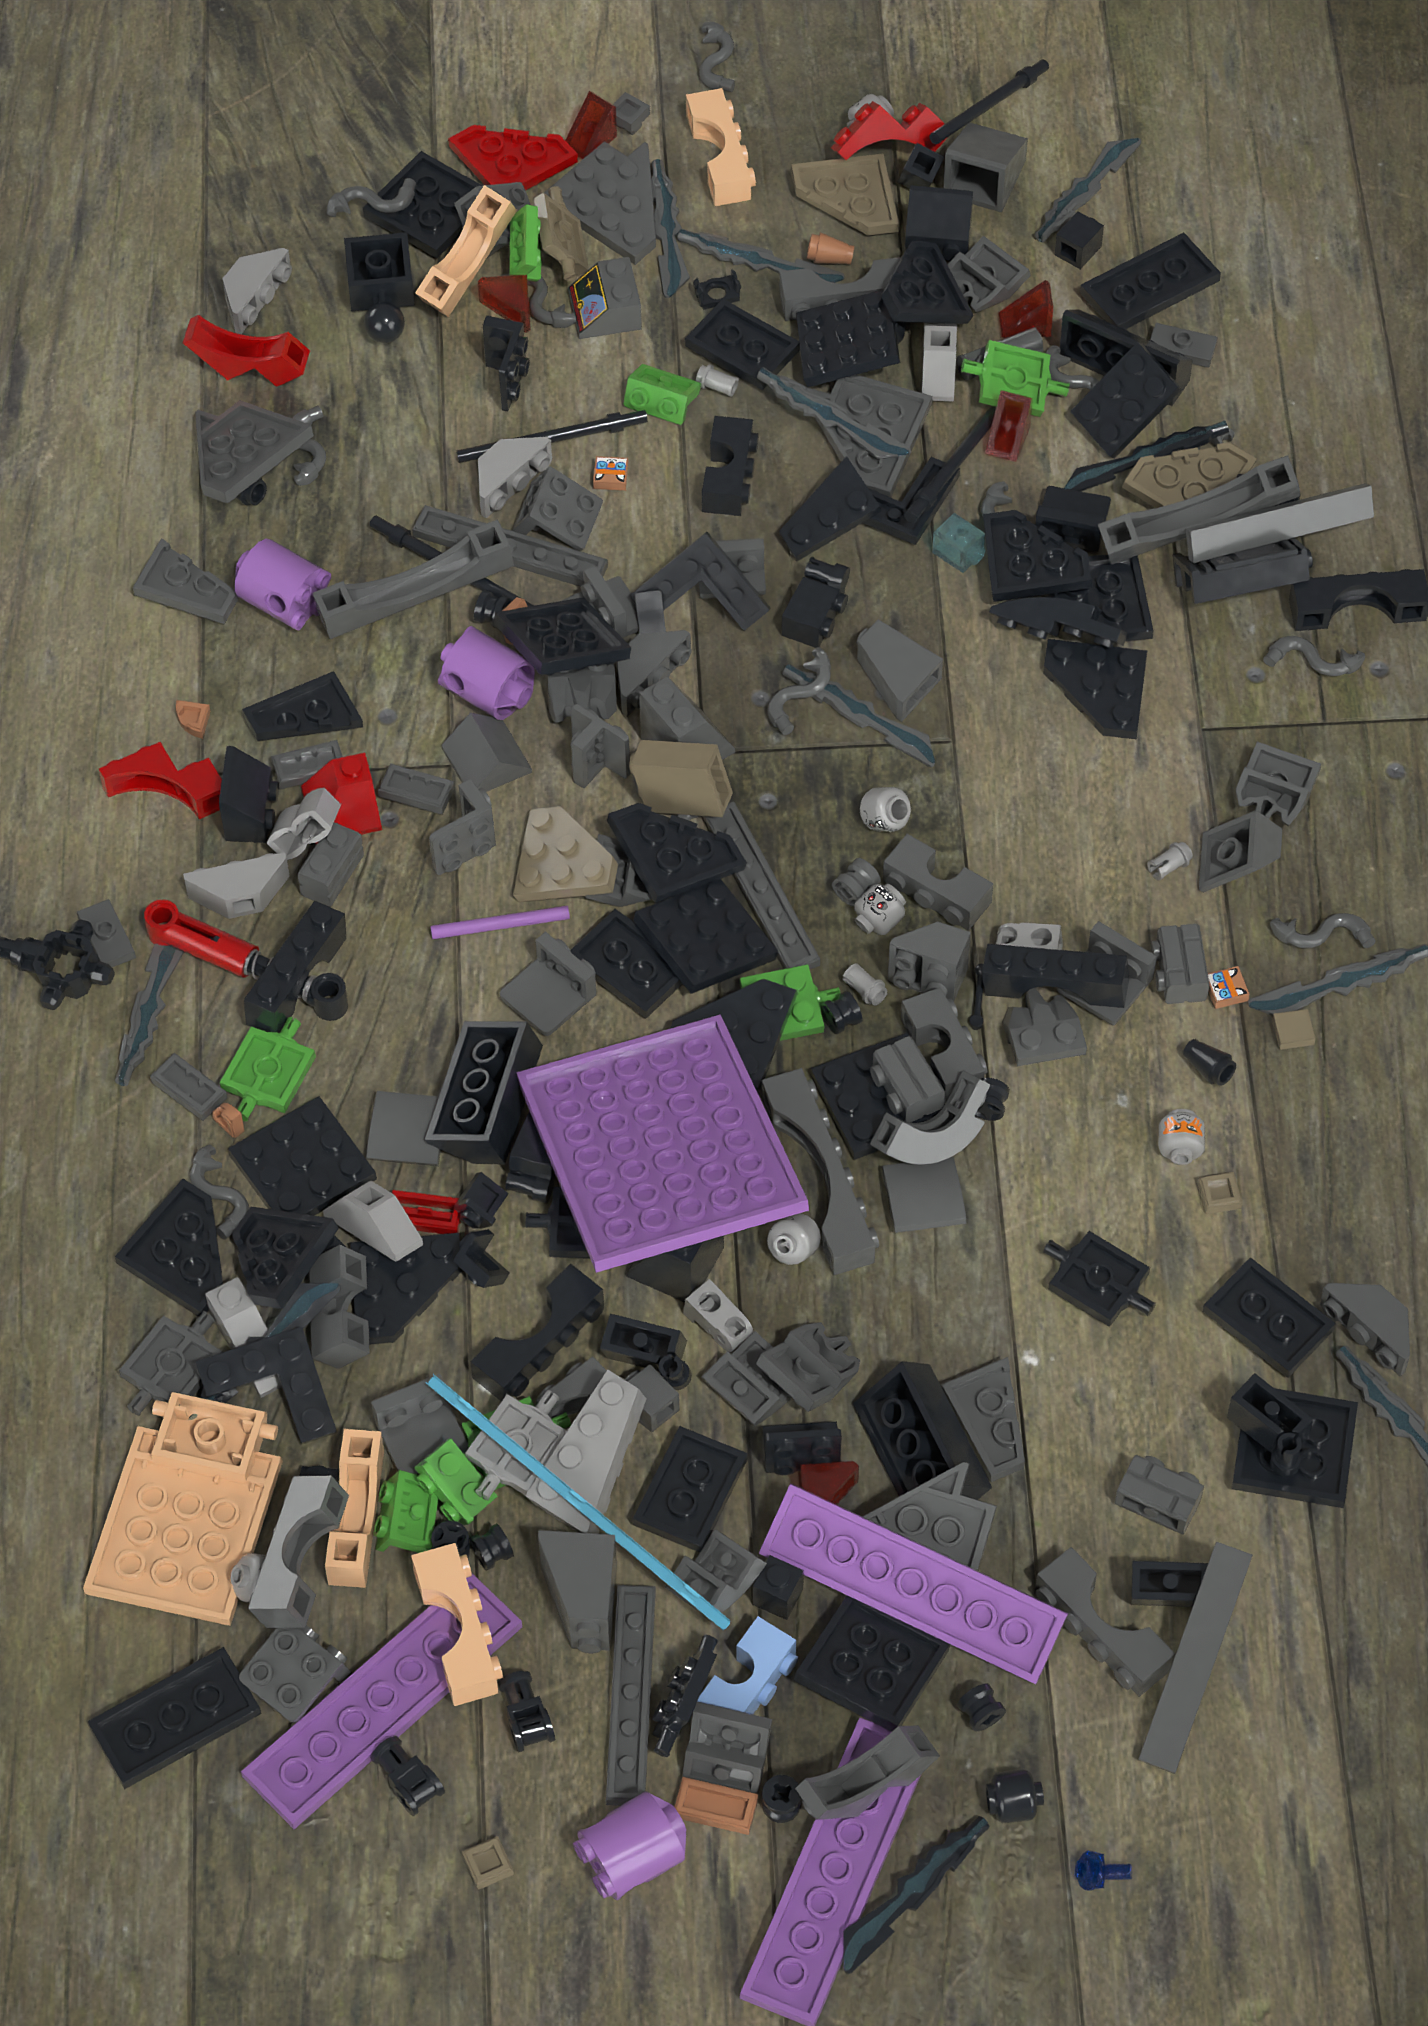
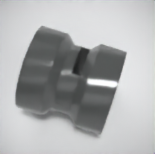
[832,858,880,906]

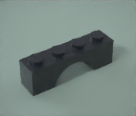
[1289,569,1428,631]
[244,901,347,1033]
[982,944,1129,1008]
[470,1264,604,1402]

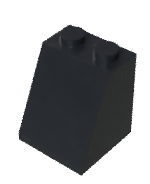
[626,1236,724,1302]

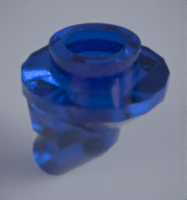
[1075,1851,1132,1891]

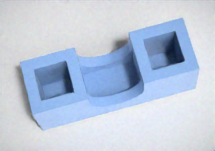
[693,1616,798,1715]

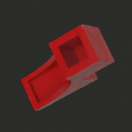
[831,101,948,160]
[183,315,310,387]
[99,742,222,820]

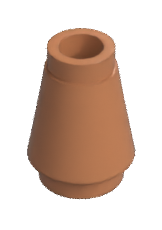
[806,232,854,265]

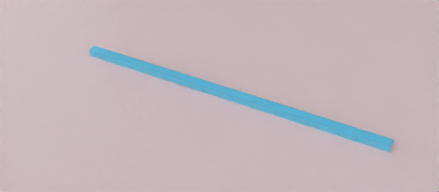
[426,1374,731,1630]

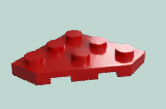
[448,125,578,190]

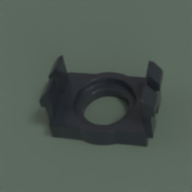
[693,269,741,310]

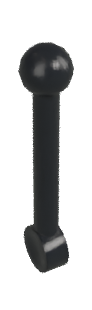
[969,963,984,1030]

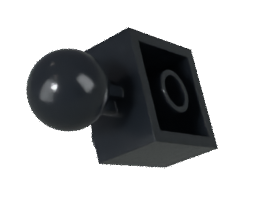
[344,232,415,343]

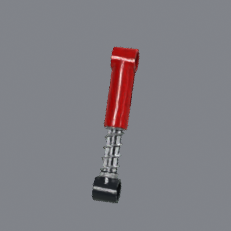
[144,899,348,1021]

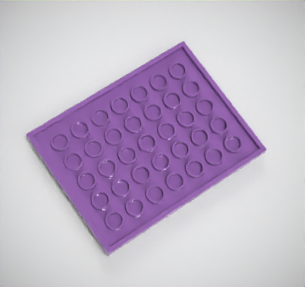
[516,1015,809,1273]

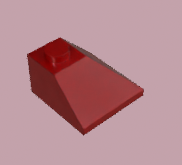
[301,753,382,844]

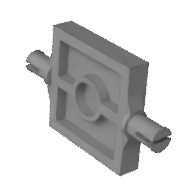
[465,1390,567,1500]

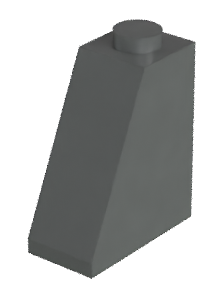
[856,619,943,722]

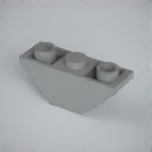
[223,248,292,334]
[922,322,957,401]
[478,437,552,518]
[183,852,290,919]
[323,1181,423,1262]

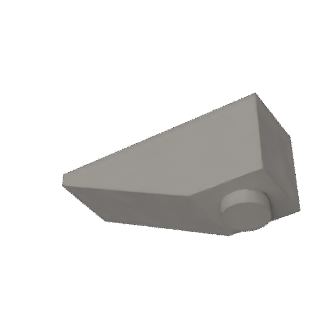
[205,1277,282,1398]

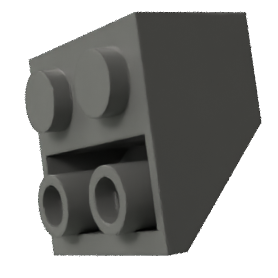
[888,921,971,1001]

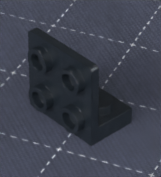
[483,315,530,412]
[1035,486,1111,552]
[763,1421,842,1475]

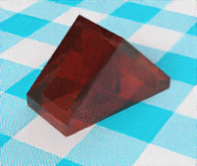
[565,91,617,160]
[478,275,531,333]
[998,280,1053,338]
[985,390,1033,462]
[800,1461,859,1505]

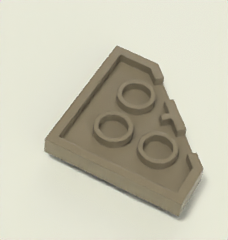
[791,154,899,235]
[1122,442,1257,508]
[513,806,618,902]

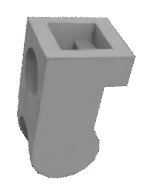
[996,923,1063,950]
[683,1279,753,1352]

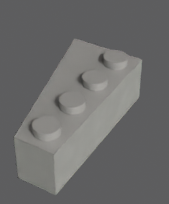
[525,1370,647,1534]

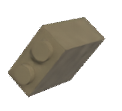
[629,740,733,817]

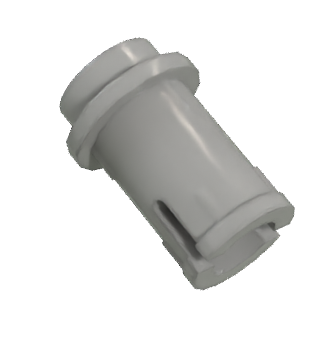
[696,364,739,397]
[1147,842,1193,880]
[843,963,887,1005]

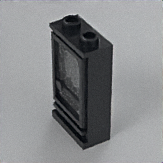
[1172,538,1313,604]

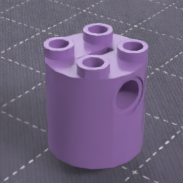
[235,539,331,630]
[438,626,535,720]
[572,1791,686,1900]

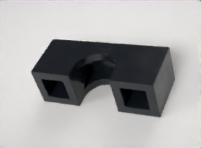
[702,416,759,516]

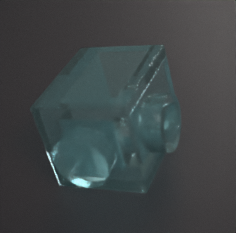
[932,513,985,573]

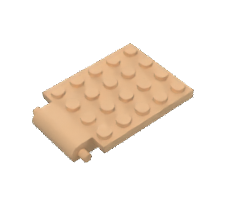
[83,1392,283,1626]

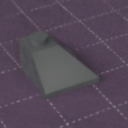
[1199,810,1283,893]

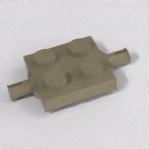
[534,186,589,281]

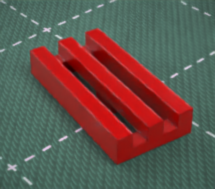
[392,1190,461,1234]

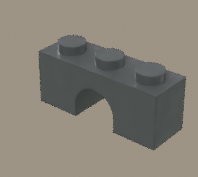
[883,834,993,931]
[901,987,987,1103]
[309,1245,370,1369]

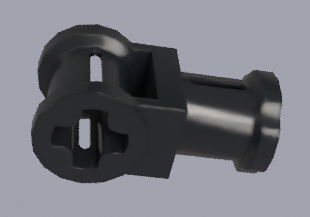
[498,1671,556,1753]
[370,1736,445,1816]

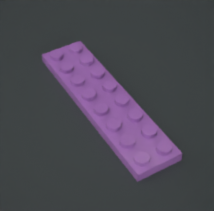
[759,1484,1068,1684]
[241,1574,522,1829]
[740,1717,921,2026]

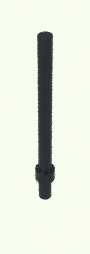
[930,59,1049,144]
[904,406,1002,523]
[456,410,648,463]
[370,515,534,607]

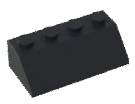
[1060,309,1193,406]
[425,1021,543,1165]
[853,1361,992,1500]

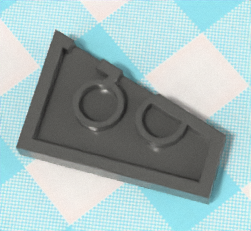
[133,538,238,624]
[942,1357,1025,1482]

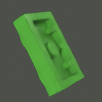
[509,204,541,282]
[623,364,701,425]
[414,1438,498,1525]
[373,1470,438,1553]

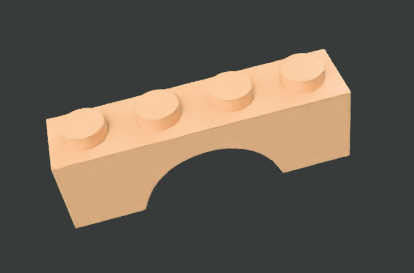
[686,88,756,206]
[415,185,517,317]
[325,1429,384,1588]
[411,1543,503,1706]

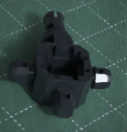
[0,919,115,1010]

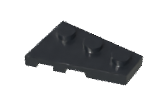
[779,456,881,562]
[242,671,363,741]

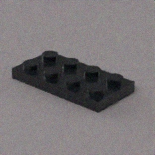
[1080,232,1221,329]
[87,1647,262,1790]

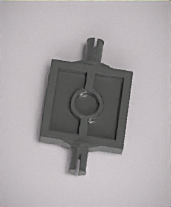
[119,1311,223,1416]

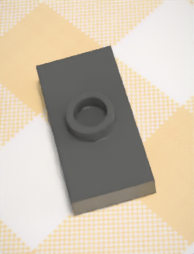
[1150,323,1218,368]
[271,740,343,789]
[378,763,455,815]
[77,899,136,967]
[150,1053,227,1121]

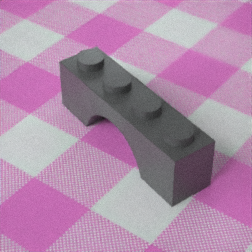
[779,257,901,321]
[248,1476,349,1628]
[1035,1547,1176,1697]

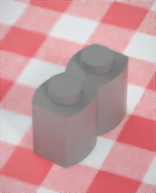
[267,788,341,860]

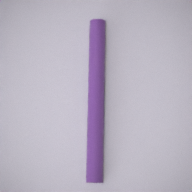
[430,905,570,940]

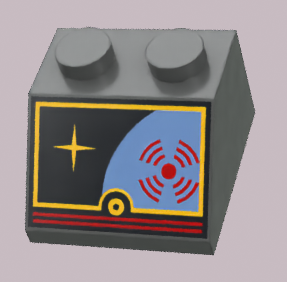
[568,257,642,339]

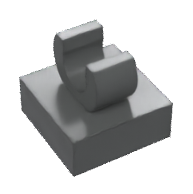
[606,92,650,135]

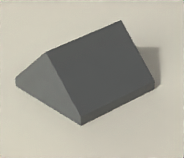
[442,713,532,792]

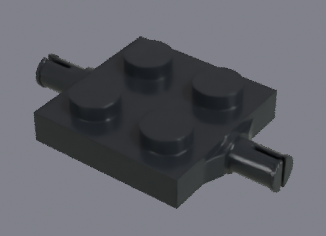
[525,1187,590,1259]
[1043,1231,1156,1327]
[652,1635,718,1757]

